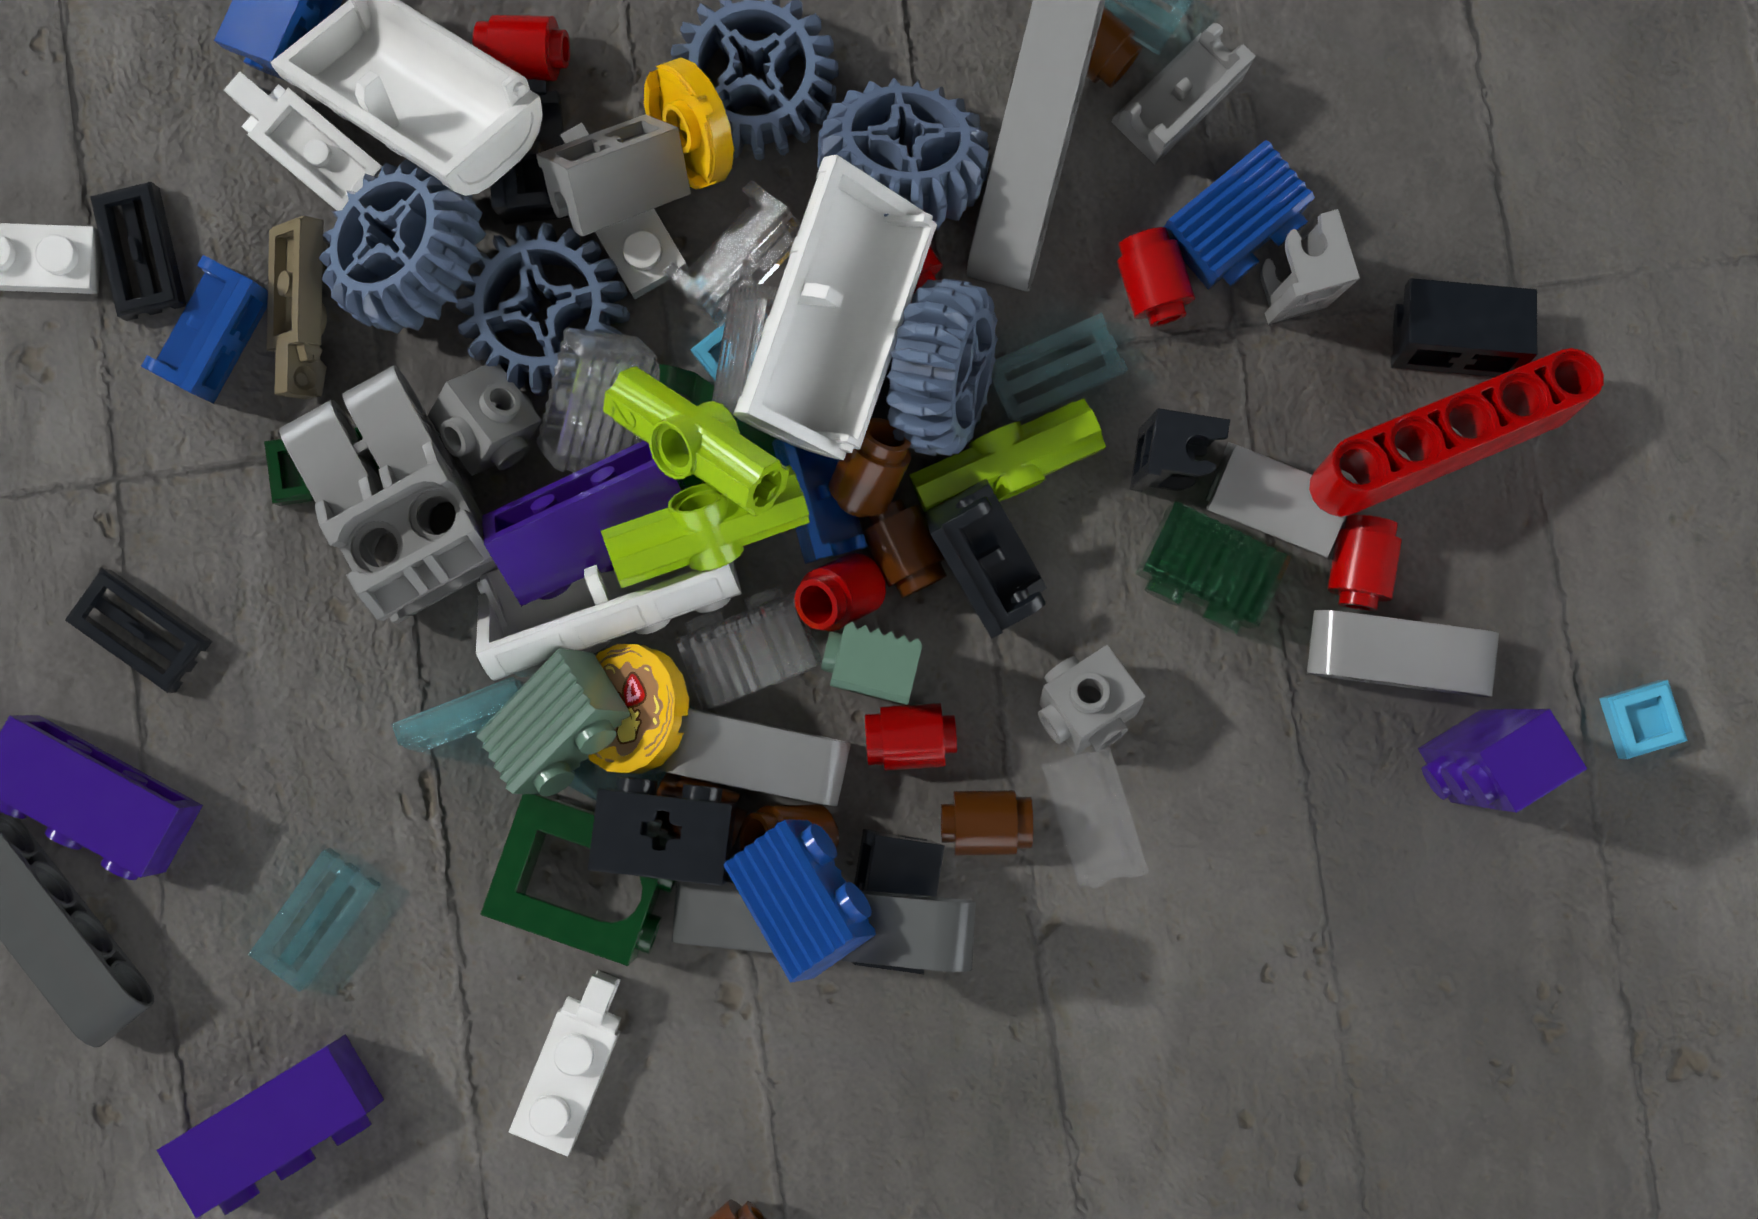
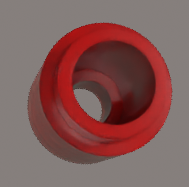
[472,15,570,81]
[1117,227,1195,327]
[1327,514,1402,611]
[795,553,886,631]
[865,703,957,771]

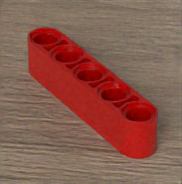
[1309,348,1604,517]

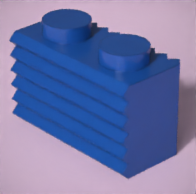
[1164,140,1315,290]
[724,820,876,983]

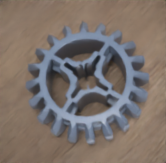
[670,0,839,161]
[817,77,990,231]
[319,159,486,334]
[456,223,630,396]
[886,279,998,456]

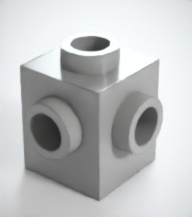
[427,364,542,476]
[1038,645,1146,755]

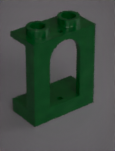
[480,794,676,966]

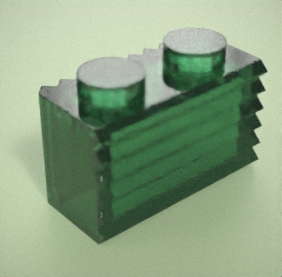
[1135,501,1292,634]

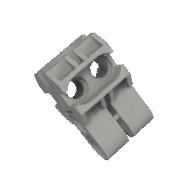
[279,365,498,624]

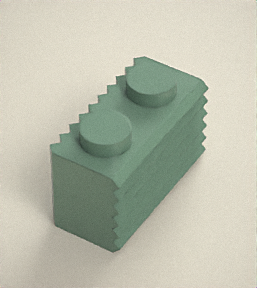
[821,622,922,705]
[476,648,630,796]

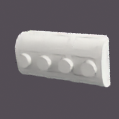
[270,0,543,196]
[733,155,937,460]
[476,561,742,681]

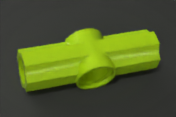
[603,366,789,517]
[909,398,1106,512]
[601,465,810,589]

